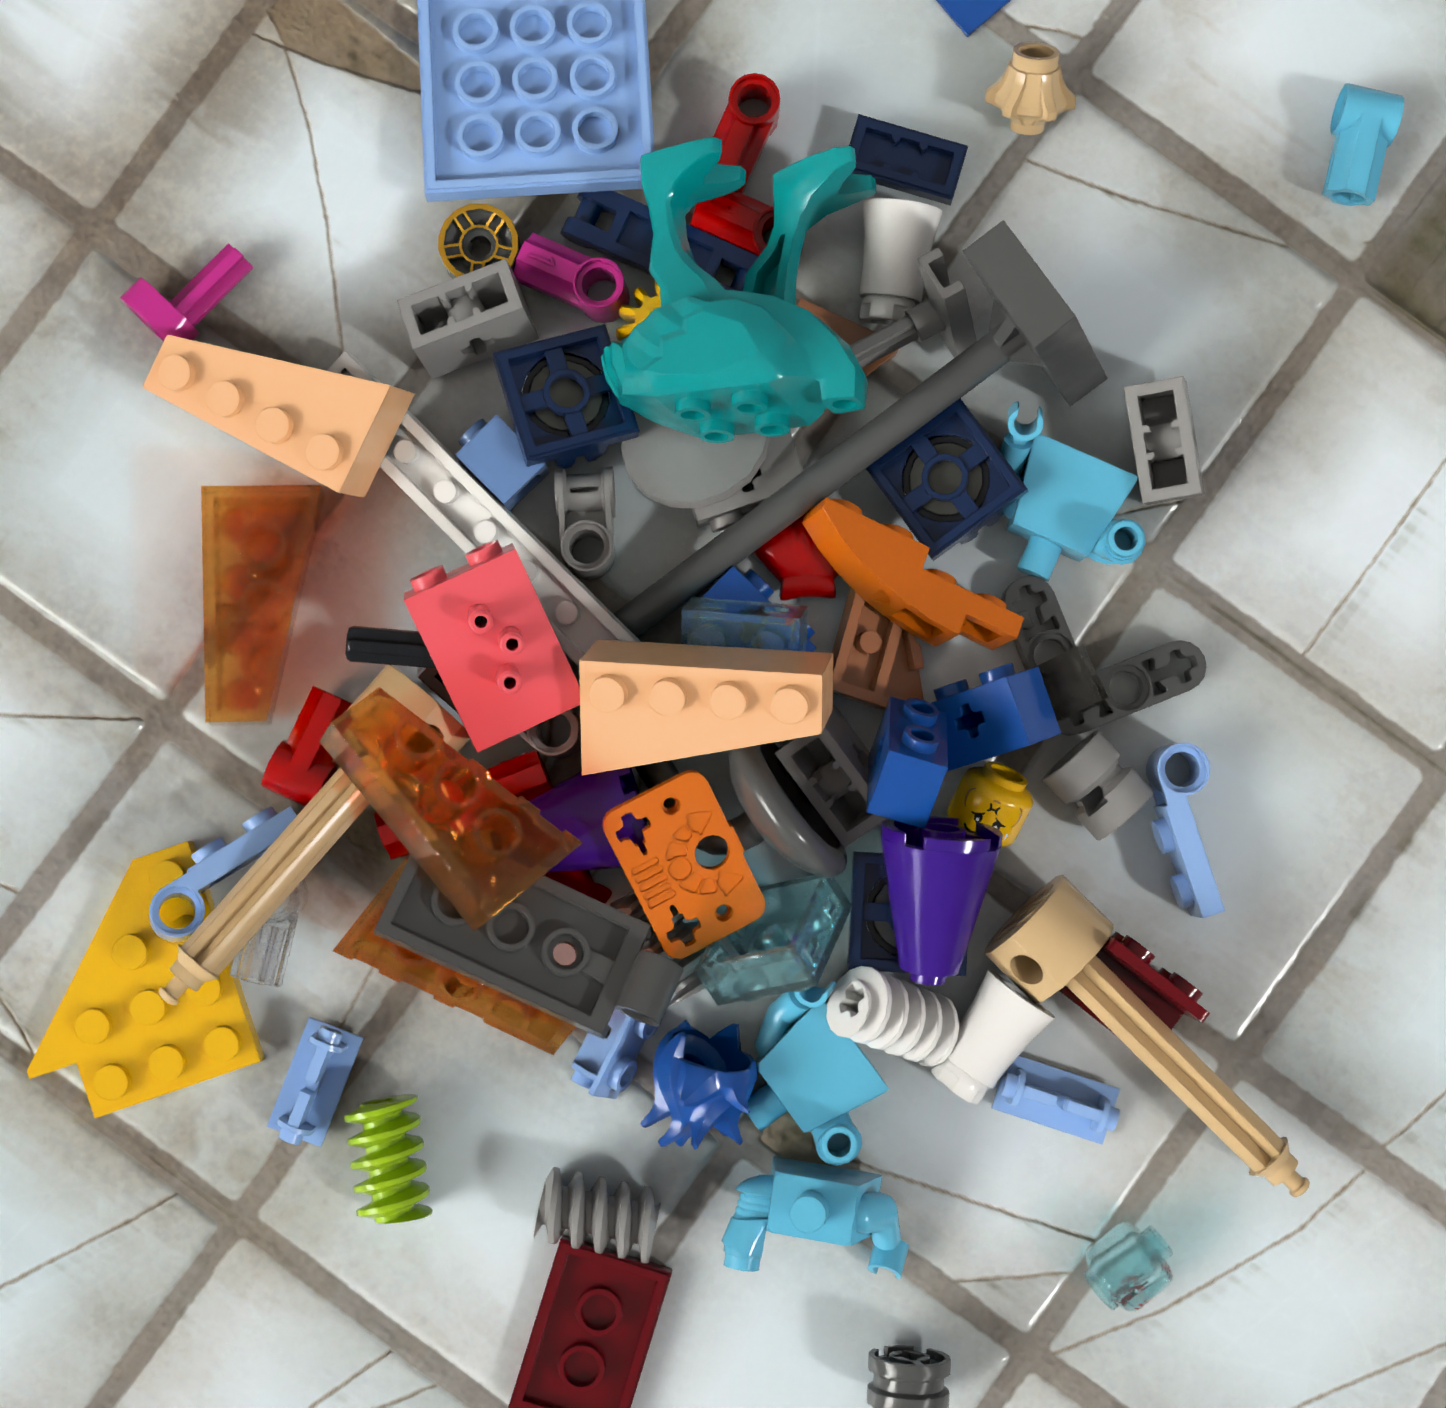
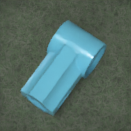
[1322,83,1404,206]

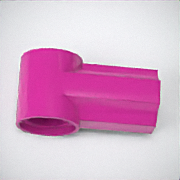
[513,232,630,323]

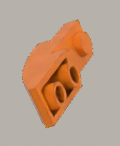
[802,497,1024,650]

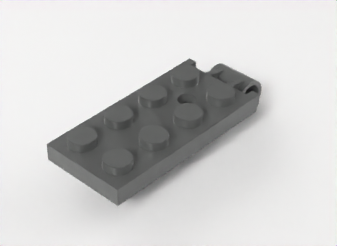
[374,822,684,1039]

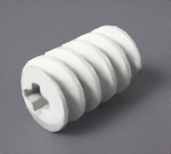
[826,966,959,1067]

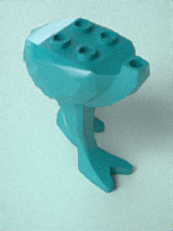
[601,137,876,443]

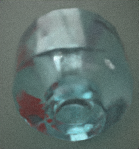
[1083,1222,1173,1311]

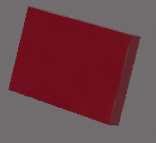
[508,1234,672,1408]

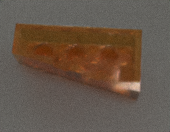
[201,485,325,726]

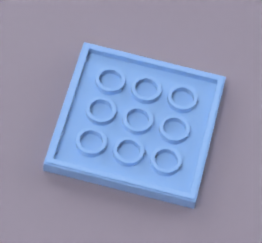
[417,0,655,202]

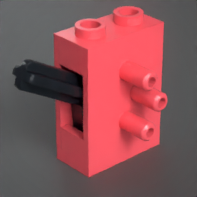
[345,540,580,753]

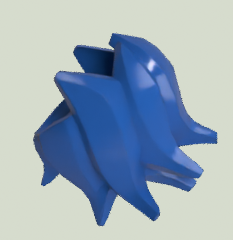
[640,1020,758,1149]

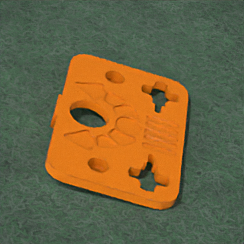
[602,770,766,959]

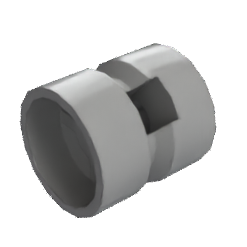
[1042,730,1154,841]

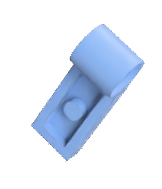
[1146,743,1225,918]
[149,806,297,942]

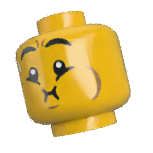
[947,761,1034,847]

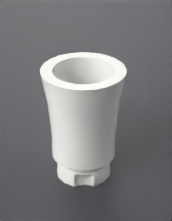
[859,198,943,326]
[931,969,1055,1105]

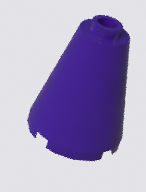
[489,767,647,873]
[880,816,1003,985]

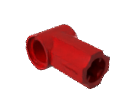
[713,73,780,194]
[690,191,804,257]
[261,686,352,806]

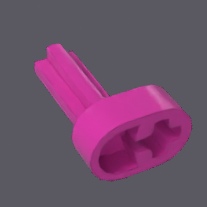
[120,243,253,342]

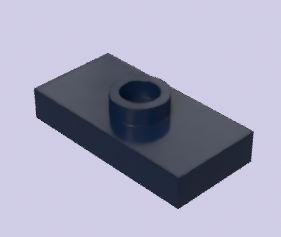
[849,114,968,205]

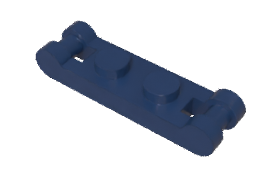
[560,191,759,291]

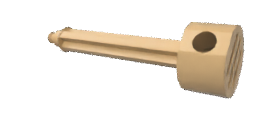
[159,665,470,1005]
[984,875,1310,1197]

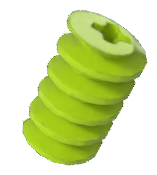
[344,1094,433,1224]

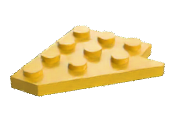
[27,841,265,1118]

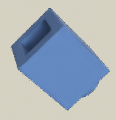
[455,414,550,511]

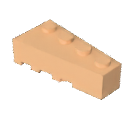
[142,335,415,498]
[579,639,833,776]

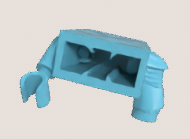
[1000,401,1146,582]
[747,963,889,1166]
[721,1156,909,1279]

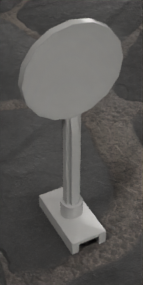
[621,248,977,508]

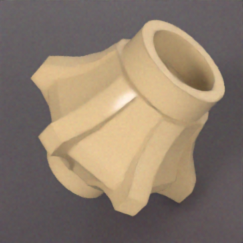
[985,42,1076,135]

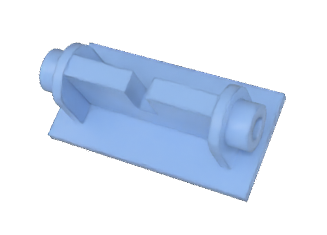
[571,1008,659,1099]
[267,1017,364,1147]
[991,1056,1120,1145]

